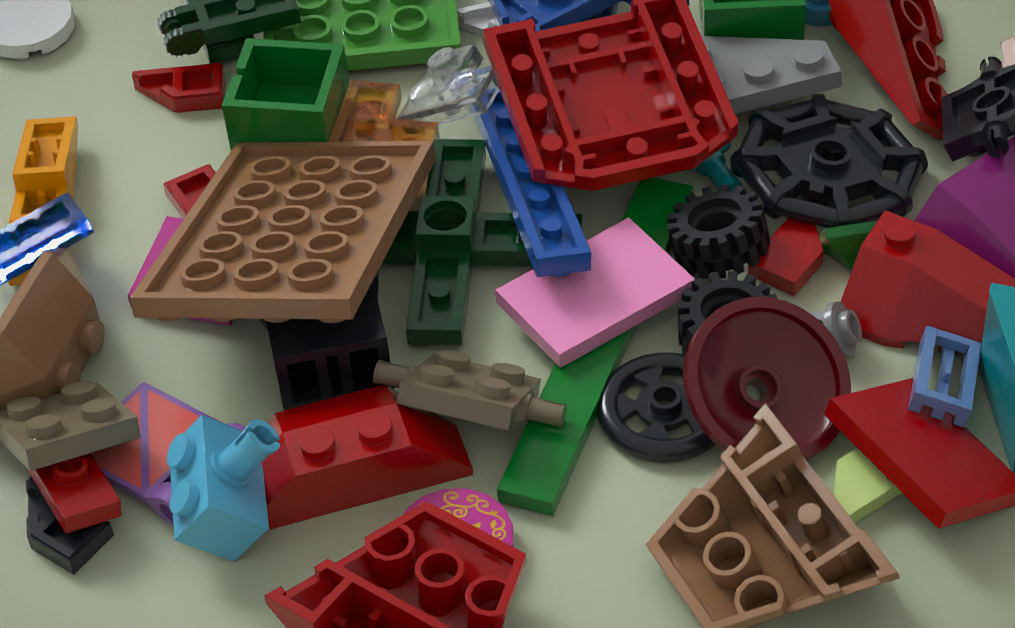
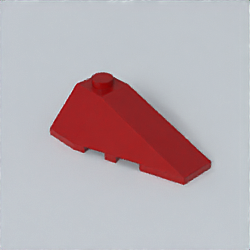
[828,0,948,141]
[841,210,1015,355]

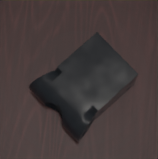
[259,270,395,410]

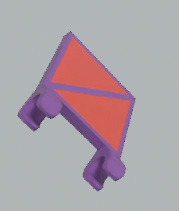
[91,382,245,526]

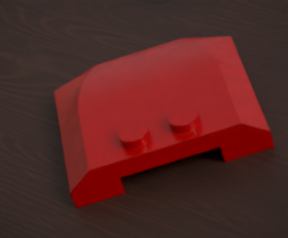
[483,0,739,191]

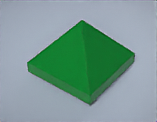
[819,221,876,270]

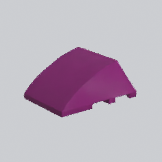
[914,136,1015,278]

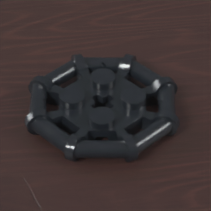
[730,94,928,228]

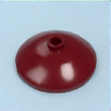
[683,297,851,460]

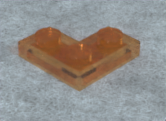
[329,80,440,142]

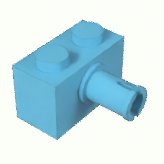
[167,415,280,562]

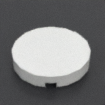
[0,0,75,60]

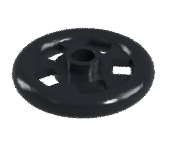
[597,352,716,463]

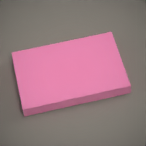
[495,218,695,368]

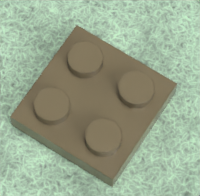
[0,381,141,471]

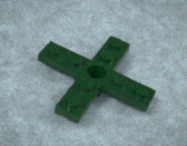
[382,139,583,345]

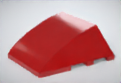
[264,501,527,628]

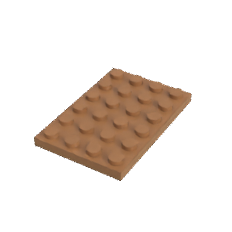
[130,141,436,323]

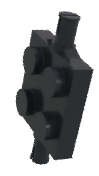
[941,56,1015,162]

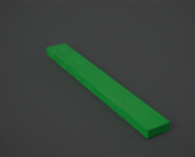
[497,177,693,516]

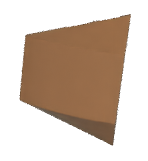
[645,404,900,628]

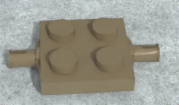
[373,350,567,430]

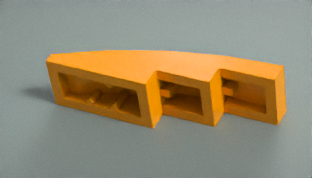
[5,116,78,286]

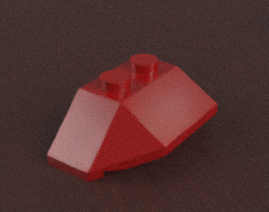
[262,385,473,530]

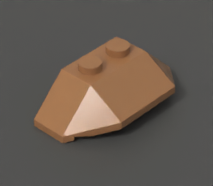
[0,248,105,410]

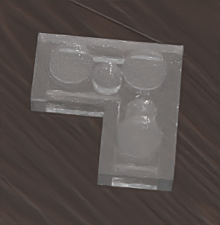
[397,44,500,132]

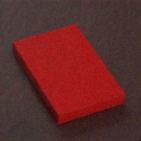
[824,378,1015,529]

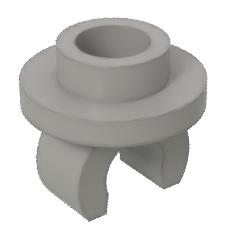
[812,301,862,357]

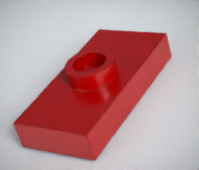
[27,453,122,534]

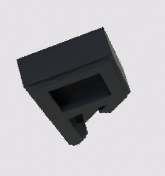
[26,477,114,575]

